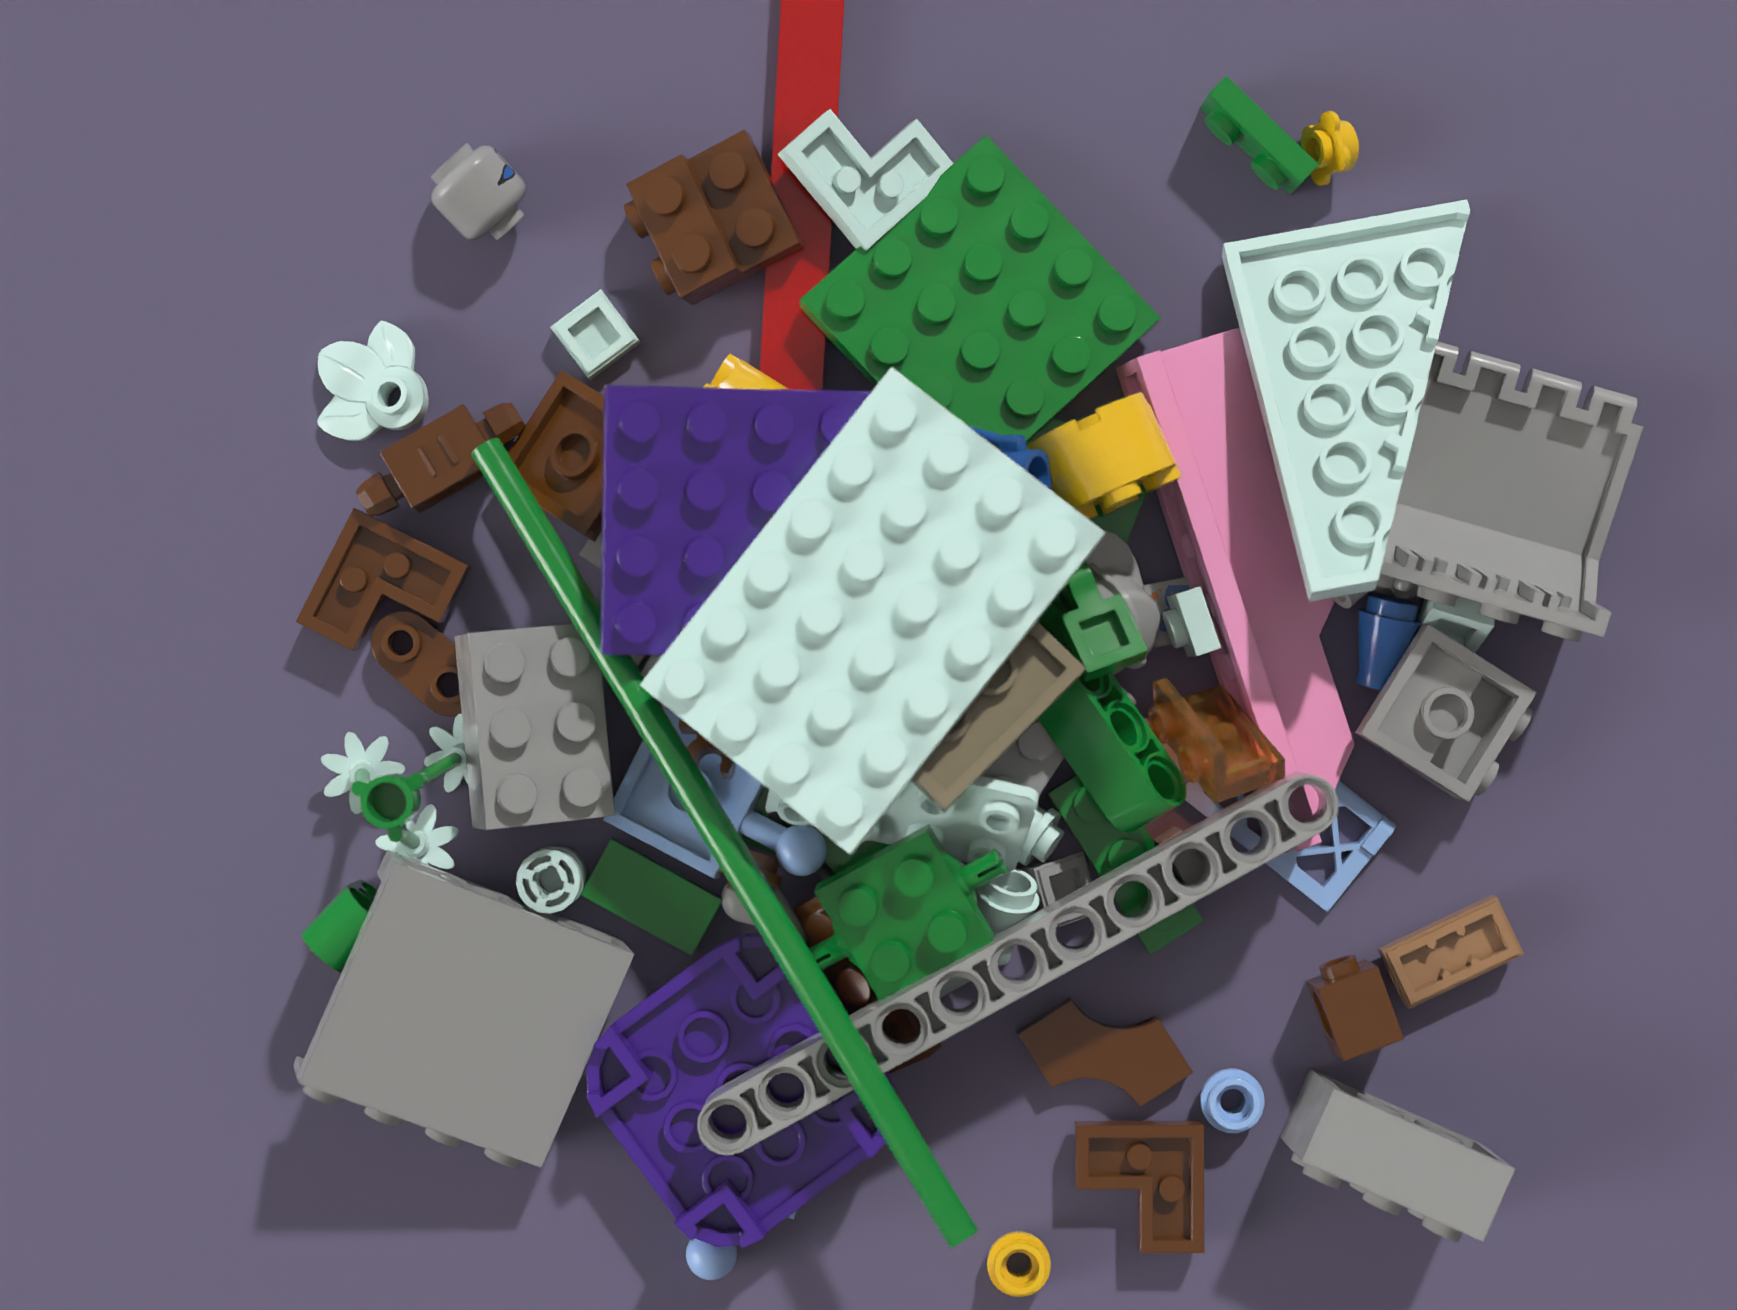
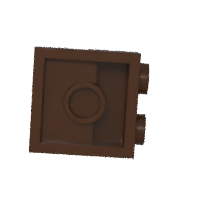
[624,129,804,306]

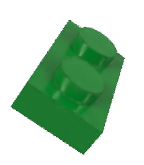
[1200,75,1319,195]

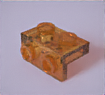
[1148,677,1285,804]

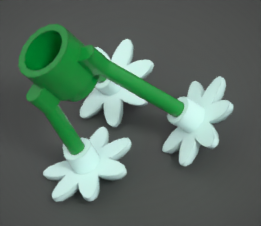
[321,714,468,870]

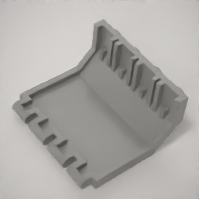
[1377,341,1643,642]

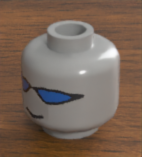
[430,143,526,240]

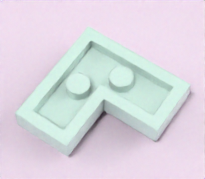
[777,109,953,251]

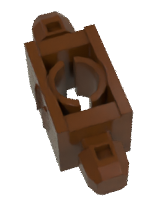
[356,403,525,516]

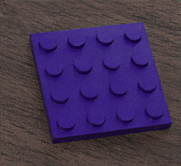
[600,385,871,655]

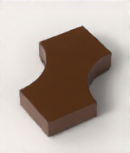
[1017,998,1194,1107]

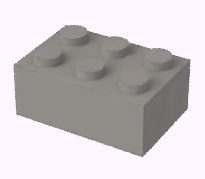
[454,624,615,830]
[1280,1068,1515,1242]

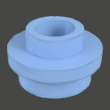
[1200,1068,1265,1133]

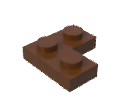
[296,508,472,651]
[1074,1121,1204,1253]

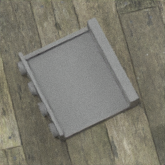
[293,850,634,1168]

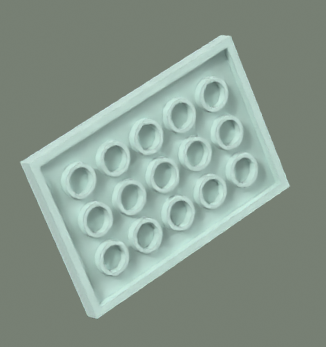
[640,367,1105,854]

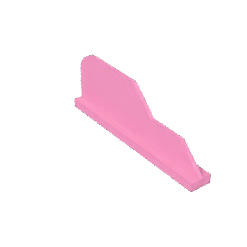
[1116,328,1355,850]

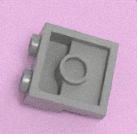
[1355,624,1537,802]

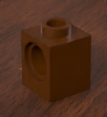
[1306,955,1404,1061]

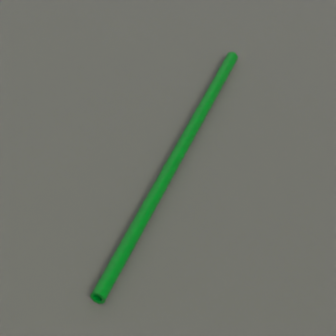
[471,438,978,1248]

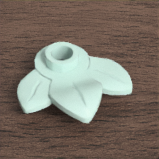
[317,321,429,441]

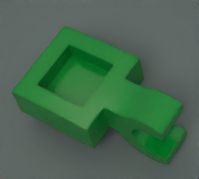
[1058,561,1148,682]

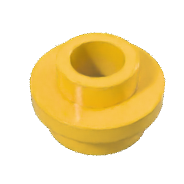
[987,1231,1051,1297]

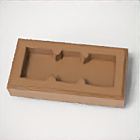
[1378,895,1524,1009]

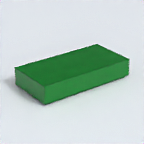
[580,838,722,956]

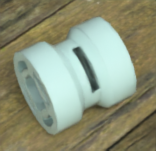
[516,845,587,914]

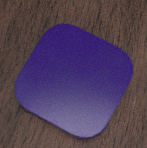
[586,933,895,1249]

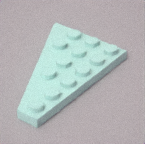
[1221,199,1470,602]

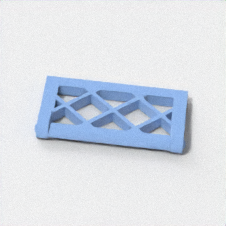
[1185,724,1396,912]

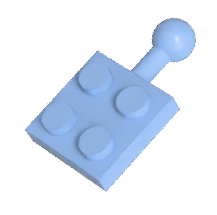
[603,706,827,878]

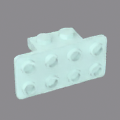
[765,776,1039,872]

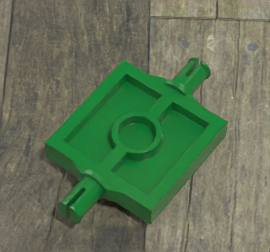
[809,824,1008,1001]

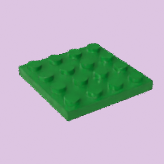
[799,135,1161,444]

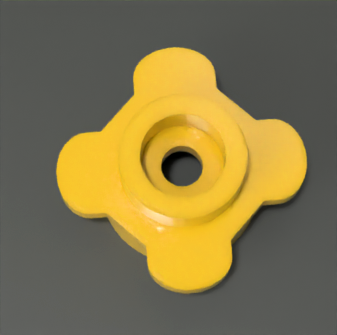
[1301,111,1359,186]

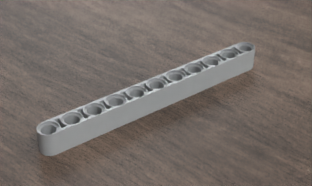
[697,772,1339,1155]

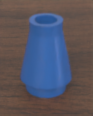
[1356,594,1422,690]

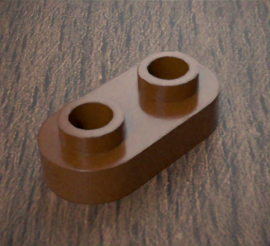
[371,611,462,717]

